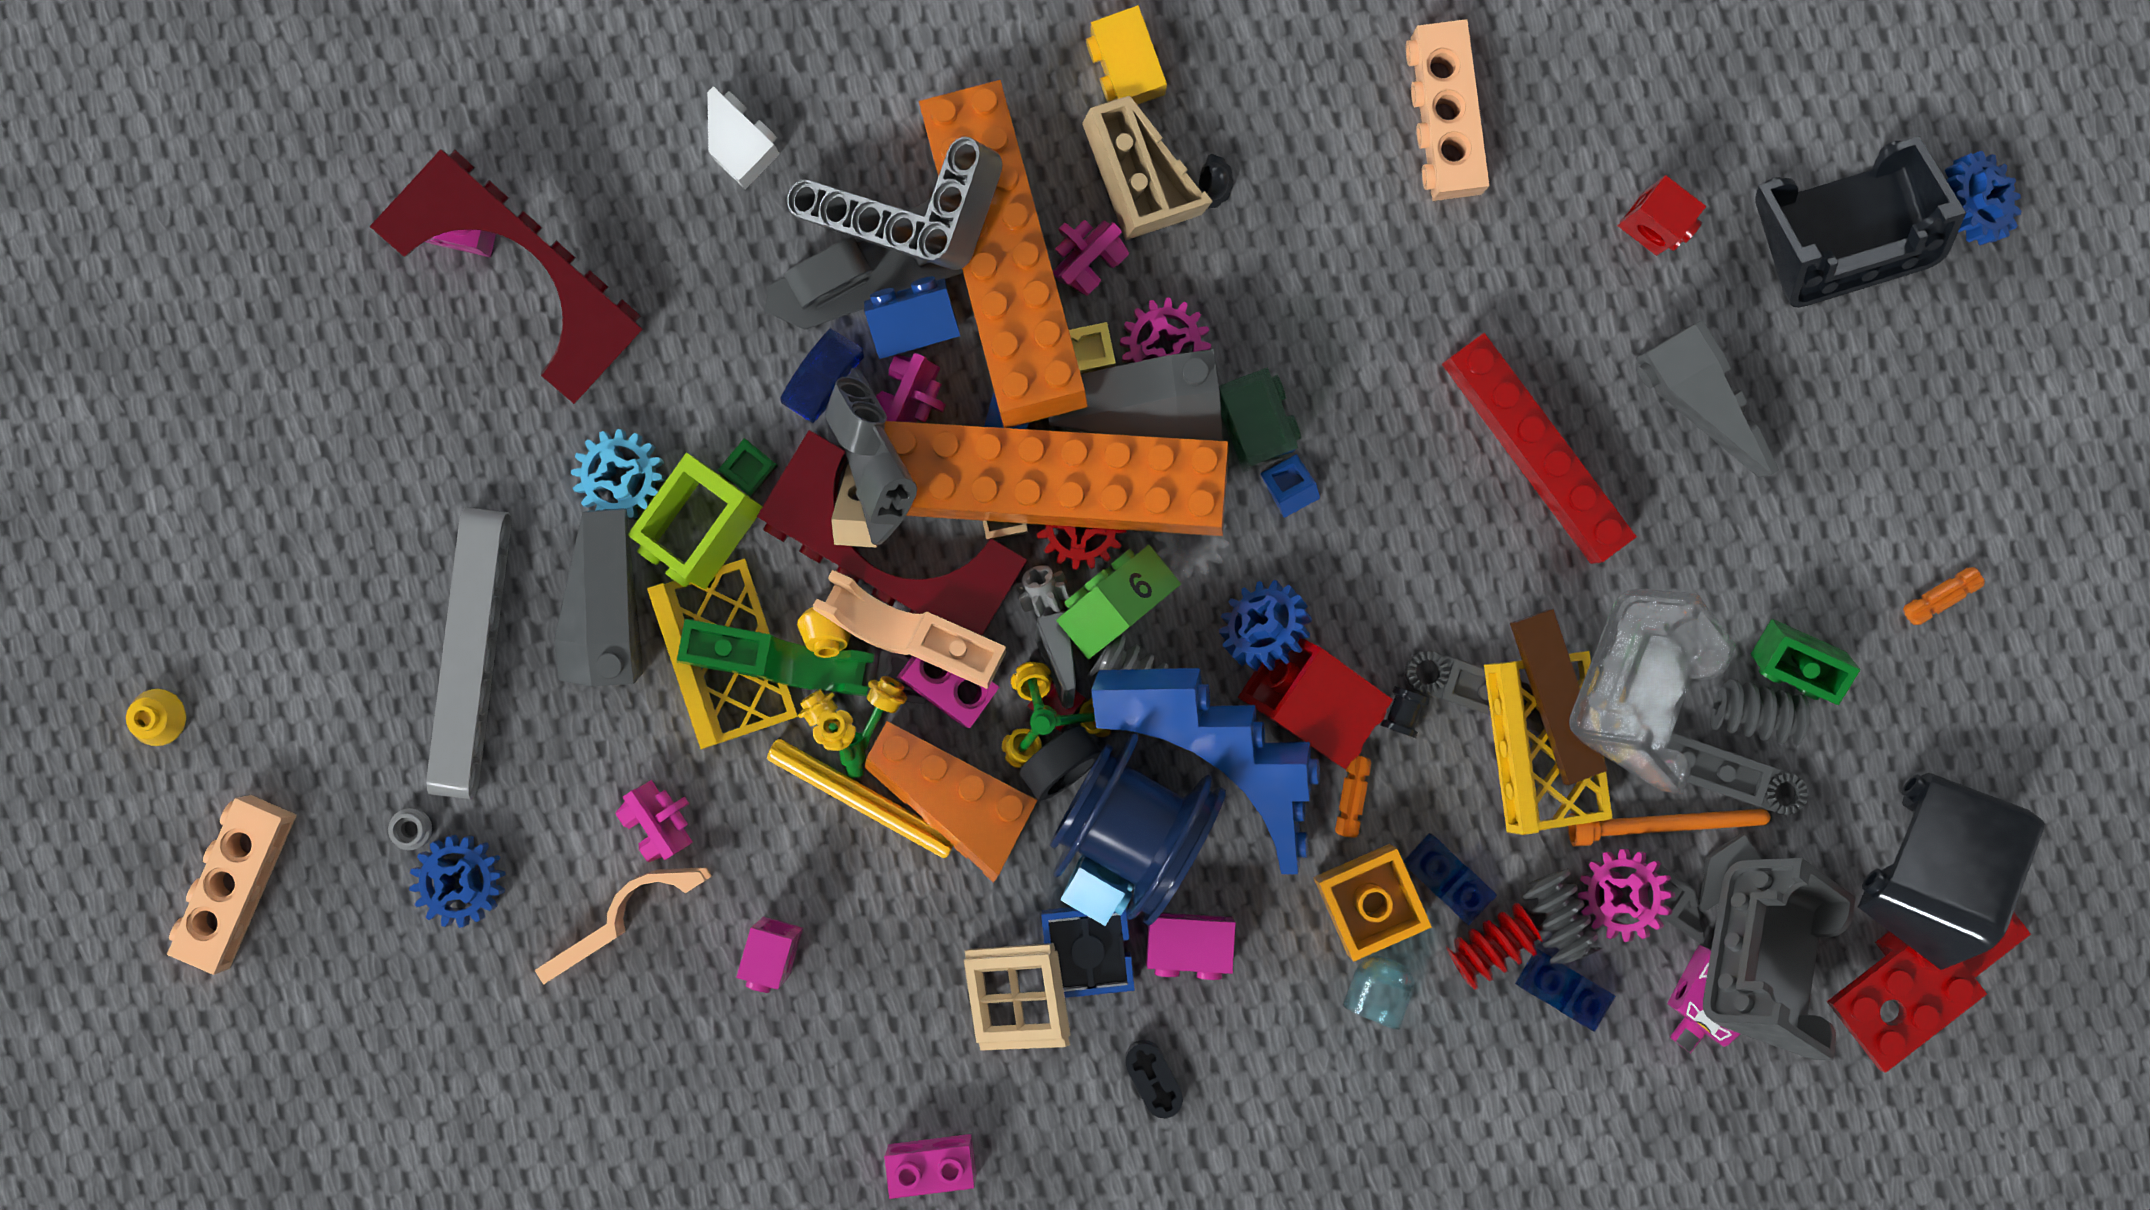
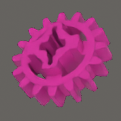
[1120,298,1211,363]
[1578,849,1675,942]

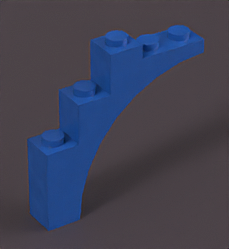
[1091,668,1320,874]

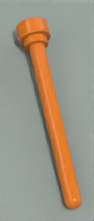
[1568,809,1771,847]

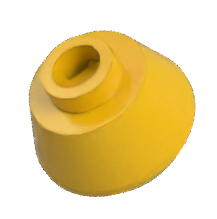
[797,607,851,658]
[126,689,186,746]

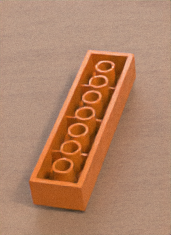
[919,80,1088,428]
[884,421,1229,536]

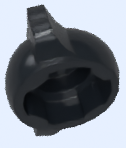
[1199,154,1234,209]

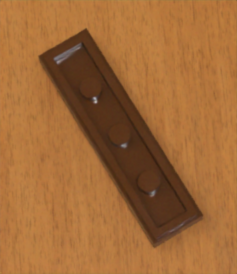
[1510,609,1608,785]

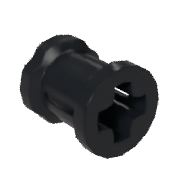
[1380,686,1430,738]

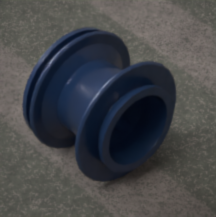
[1049,733,1226,926]

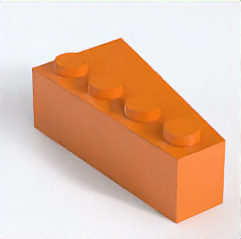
[865,721,1038,883]

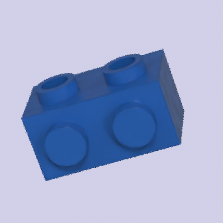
[864,276,960,359]

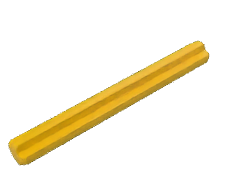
[767,739,954,858]

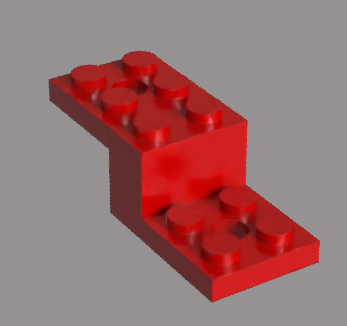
[1826,912,2031,1073]

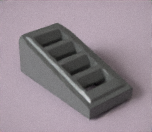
[1035,611,1076,709]

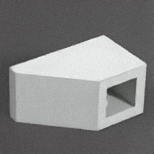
[707,86,780,190]

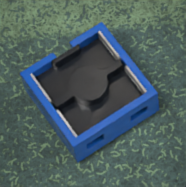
[1041,907,1135,998]

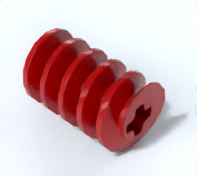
[1446,903,1543,990]

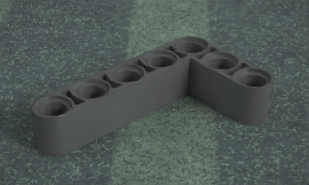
[787,137,1003,270]

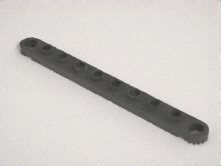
[1405,651,1809,815]

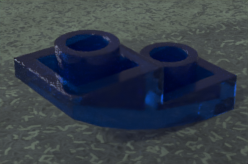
[780,328,864,423]
[1403,833,1497,926]
[1515,948,1616,1032]

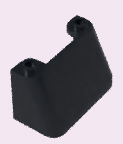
[1755,136,1966,308]
[1858,773,2045,970]

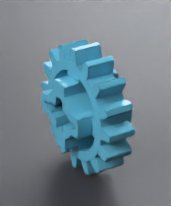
[571,429,666,519]

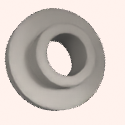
[388,808,432,850]

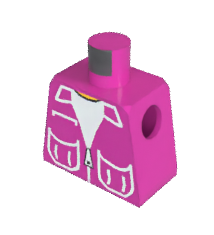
[1667,945,1740,1054]

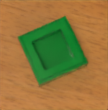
[718,438,778,497]

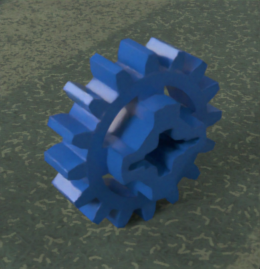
[1944,151,2022,245]
[1219,580,1312,671]
[409,835,506,928]

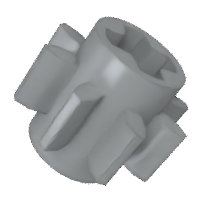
[1016,565,1070,617]

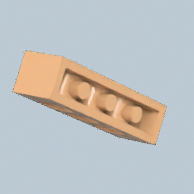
[1406,19,1490,201]
[167,795,297,975]

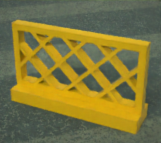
[647,558,798,749]
[1484,651,1613,835]

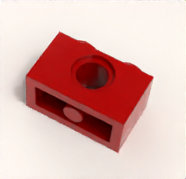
[1617,175,1706,256]

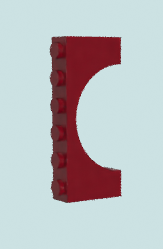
[369,149,643,404]
[757,430,1028,636]

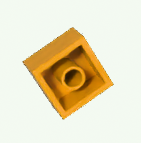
[1313,844,1432,962]

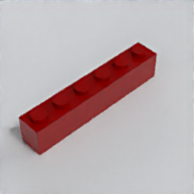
[1442,333,1637,564]

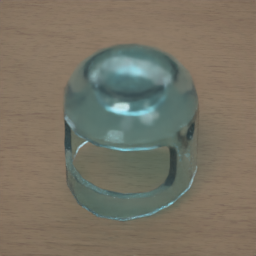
[1343,955,1414,1030]

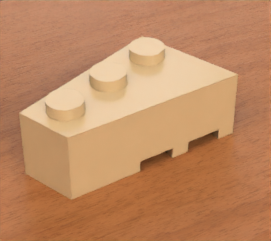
[1082,95,1213,241]

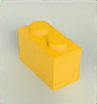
[1086,5,1167,105]

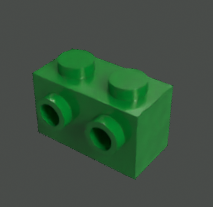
[1751,619,1861,706]

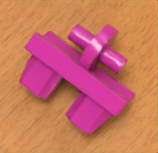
[1053,220,1129,296]
[876,353,946,423]
[615,780,693,862]

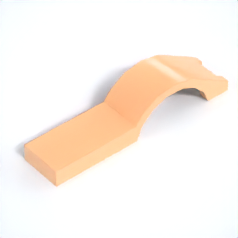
[813,570,1006,689]
[534,868,712,985]

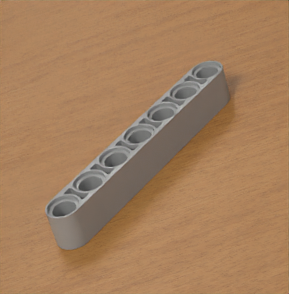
[426,507,511,800]

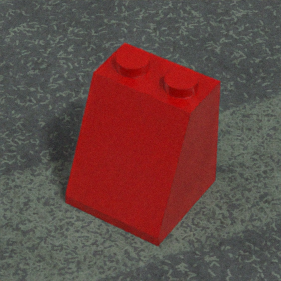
[1238,638,1393,770]

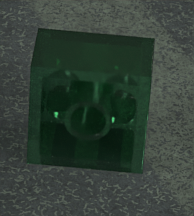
[1219,367,1301,473]

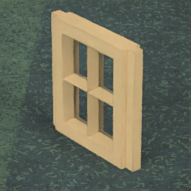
[964,943,1071,1050]

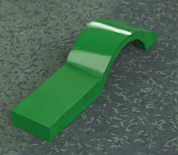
[677,619,874,696]

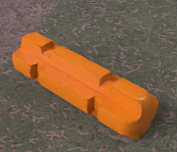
[1903,567,1985,625]
[1335,756,1372,838]

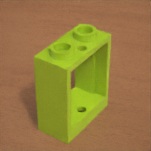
[627,452,763,589]

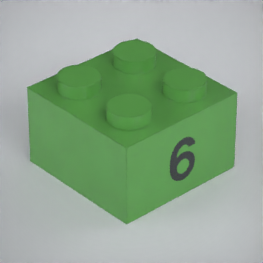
[1056,545,1181,659]

